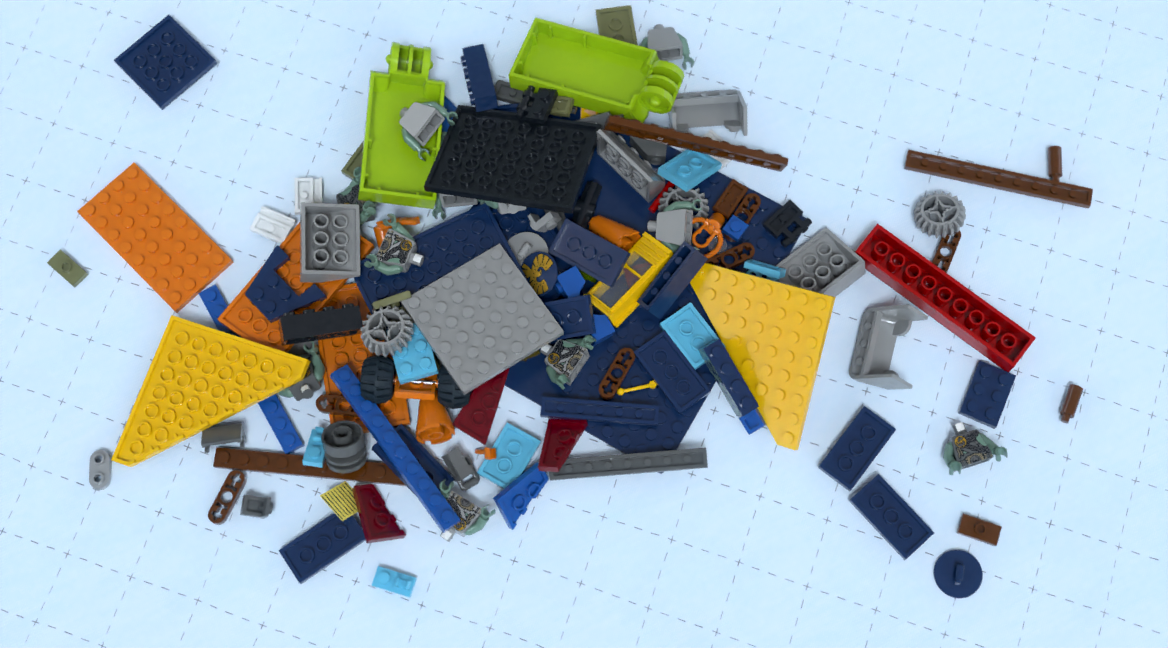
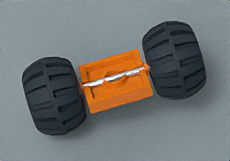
[360,355,471,409]

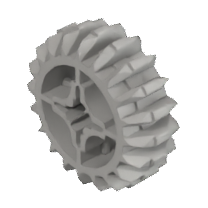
[658,185,709,230]
[914,191,966,239]
[360,305,414,357]

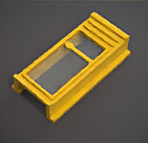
[584,232,674,328]

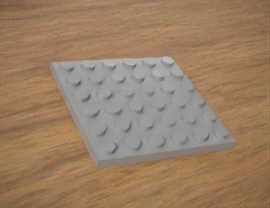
[401,243,564,395]

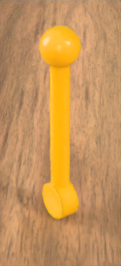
[617,381,656,395]

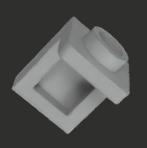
[528,211,562,233]

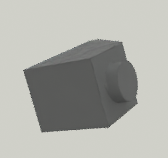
[629,136,667,165]

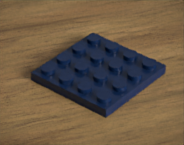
[114,15,217,110]

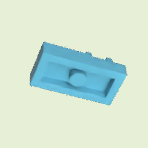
[743,259,786,281]
[303,427,325,468]
[372,566,417,598]

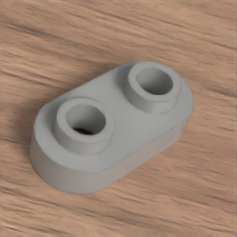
[89,450,112,490]

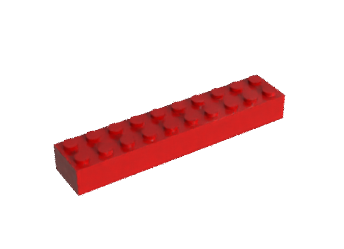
[855,223,1036,372]

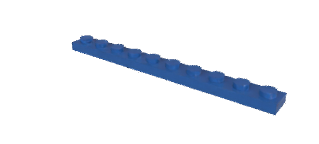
[198,284,304,454]
[330,365,461,533]

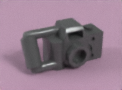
[441,447,480,491]

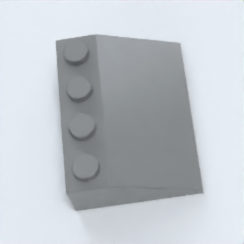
[597,129,665,203]
[300,202,360,283]
[776,227,866,297]

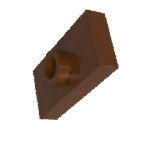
[712,179,749,220]
[957,514,1002,546]

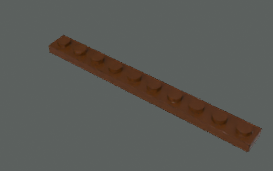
[604,115,788,172]
[904,150,1093,209]
[213,447,406,486]

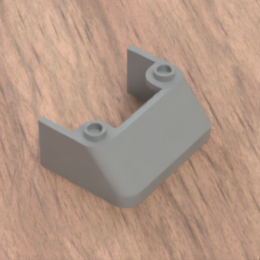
[669,89,748,136]
[849,304,928,390]

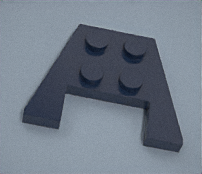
[245,245,327,323]

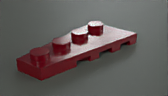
[453,368,509,445]

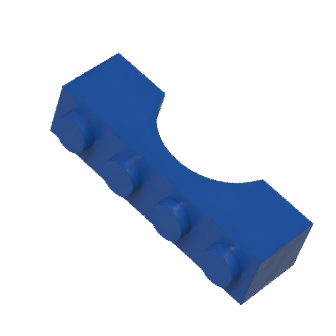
[554,266,615,347]

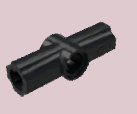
[571,181,602,229]

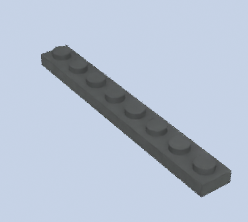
[549,448,708,481]

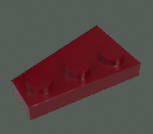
[538,419,588,472]

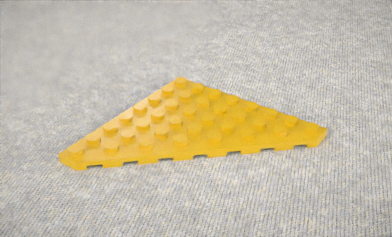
[690,263,835,450]
[111,315,310,467]

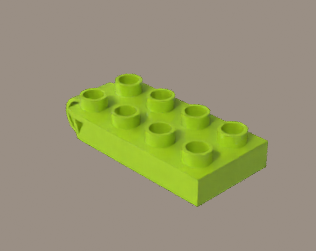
[509,17,684,123]
[358,42,445,209]

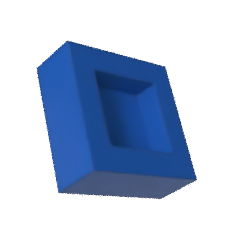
[722,215,749,242]
[739,408,766,435]

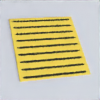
[320,481,358,521]

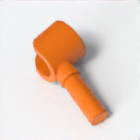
[475,447,496,460]

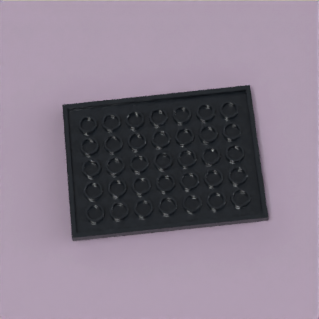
[424,105,601,214]

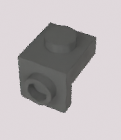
[240,495,273,519]

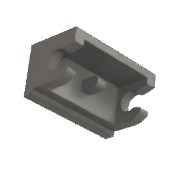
[201,423,246,453]

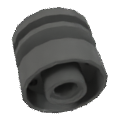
[322,420,367,474]

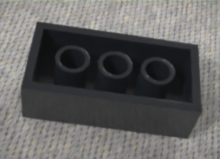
[278,303,363,346]

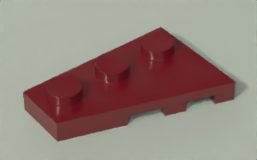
[352,484,406,543]

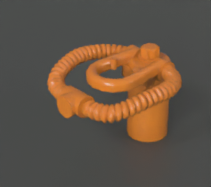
[691,213,725,259]
[373,216,420,248]

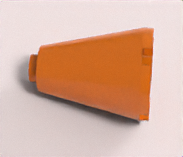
[589,215,641,252]
[416,390,455,444]

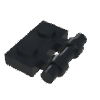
[515,85,558,124]
[763,200,812,248]

